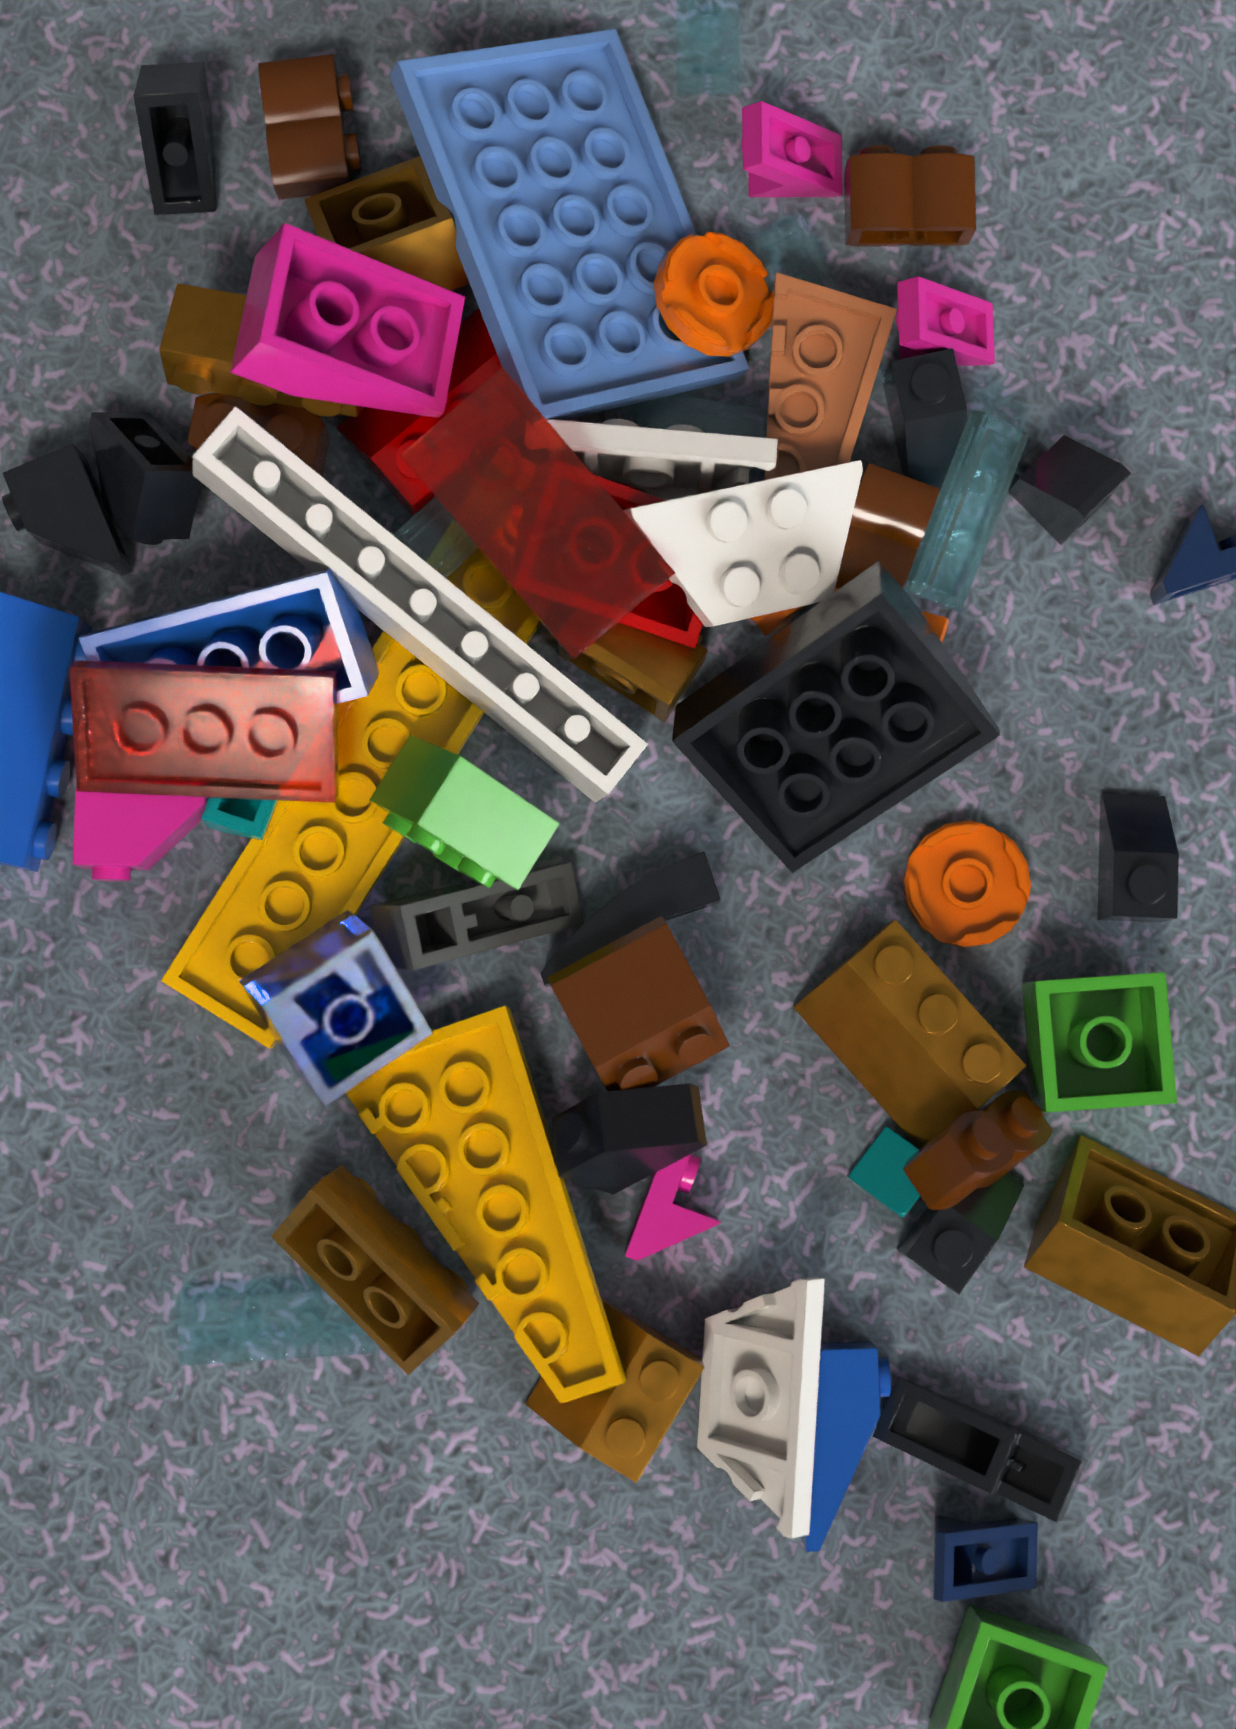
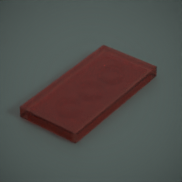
[401,368,675,660]
[69,660,339,803]

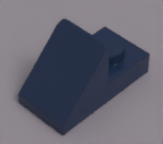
[1150,505,1236,605]
[933,1515,1038,1602]

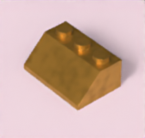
[159,283,364,417]
[793,919,1026,1149]
[1024,1135,1236,1357]
[271,1165,480,1375]

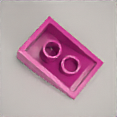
[231,223,465,418]

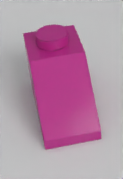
[73,787,210,882]

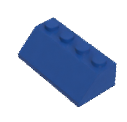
[79,569,379,759]
[0,592,92,872]

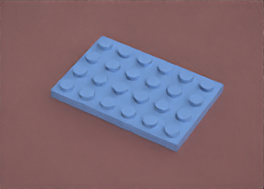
[389,29,750,428]

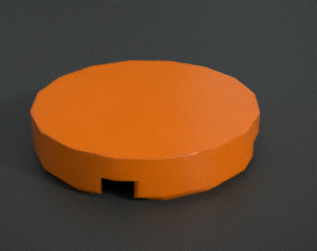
[653,232,774,357]
[902,821,1031,948]

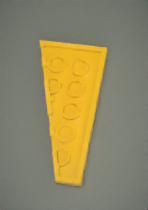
[326,1005,627,1403]

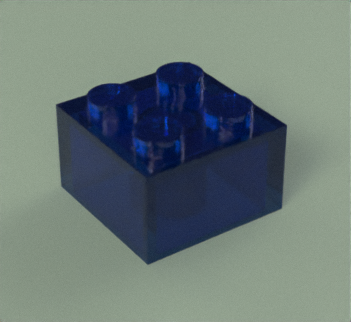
[239,909,433,1107]

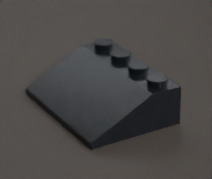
[672,561,1000,873]

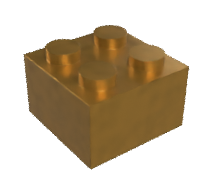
[304,156,470,292]

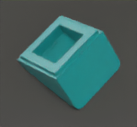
[201,760,285,841]
[847,1126,920,1218]

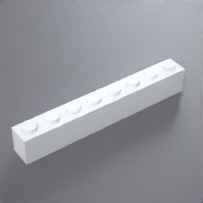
[193,406,648,802]

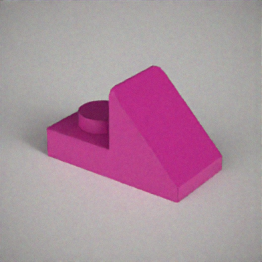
[741,101,842,197]
[896,276,995,366]
[624,1154,721,1261]

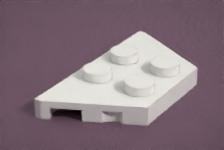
[524,419,778,501]
[623,460,863,627]
[697,1277,825,1539]

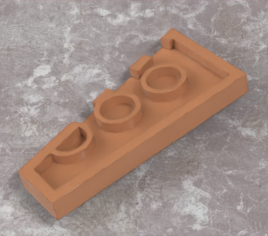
[763,272,897,481]

